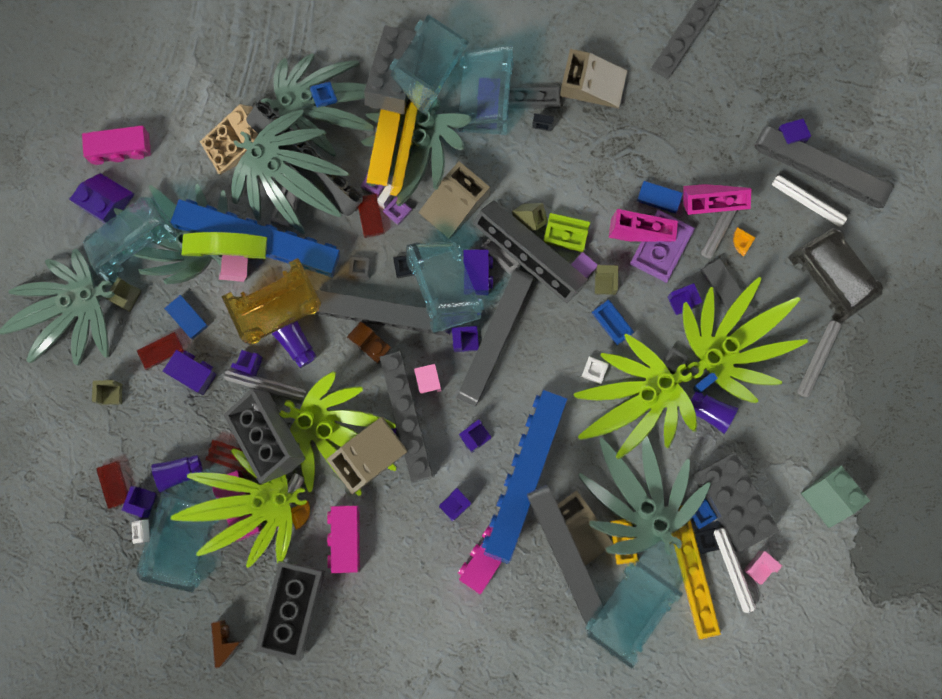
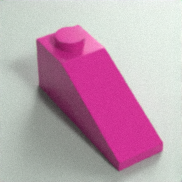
[683,184,751,215]
[609,209,678,242]

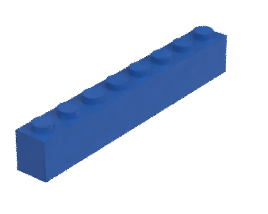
[170,199,340,278]
[481,390,567,564]

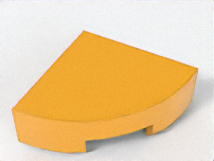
[733,227,756,256]
[291,501,310,530]

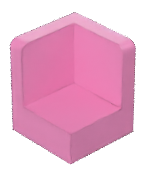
[219,255,248,282]
[414,364,441,394]
[743,551,782,585]

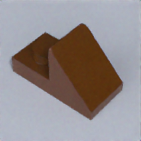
[347,322,392,364]
[211,620,244,668]

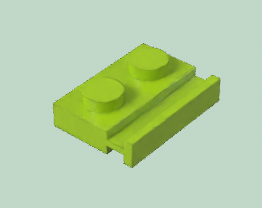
[543,213,590,252]

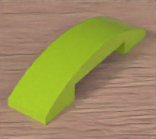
[181,232,267,259]

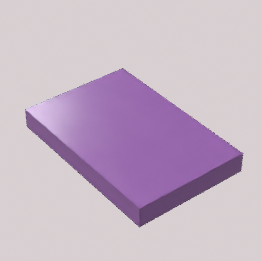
[630,210,695,283]

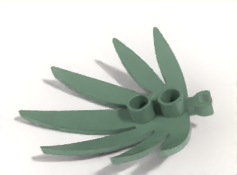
[261,54,374,157]
[361,98,472,206]
[231,110,350,234]
[109,184,228,284]
[0,248,115,366]
[579,436,711,555]

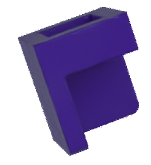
[778,118,811,144]
[667,283,702,315]
[452,326,479,352]
[231,350,263,376]
[459,419,491,453]
[122,486,157,518]
[439,488,472,522]

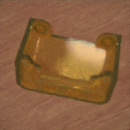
[221,258,321,344]

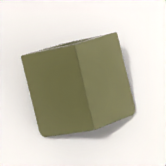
[512,203,548,230]
[595,265,618,295]
[105,277,141,312]
[92,380,122,405]

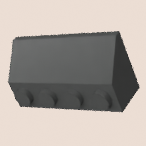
[224,388,306,484]

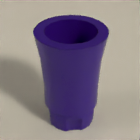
[272,318,317,368]
[691,391,738,434]
[151,455,204,493]

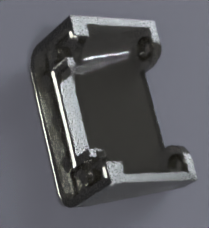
[788,228,883,323]

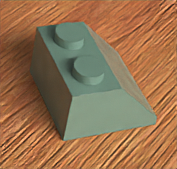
[800,466,870,528]

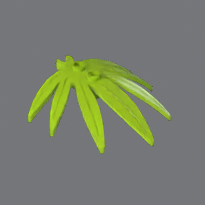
[683,277,808,403]
[573,334,697,459]
[279,371,397,496]
[171,449,307,568]

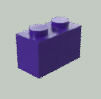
[463,250,493,295]
[163,350,217,395]

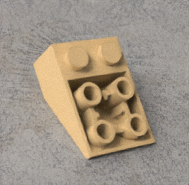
[200,104,258,174]

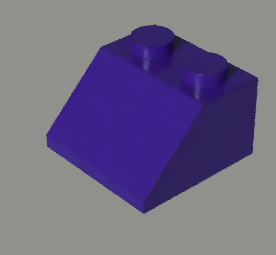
[69,173,135,227]

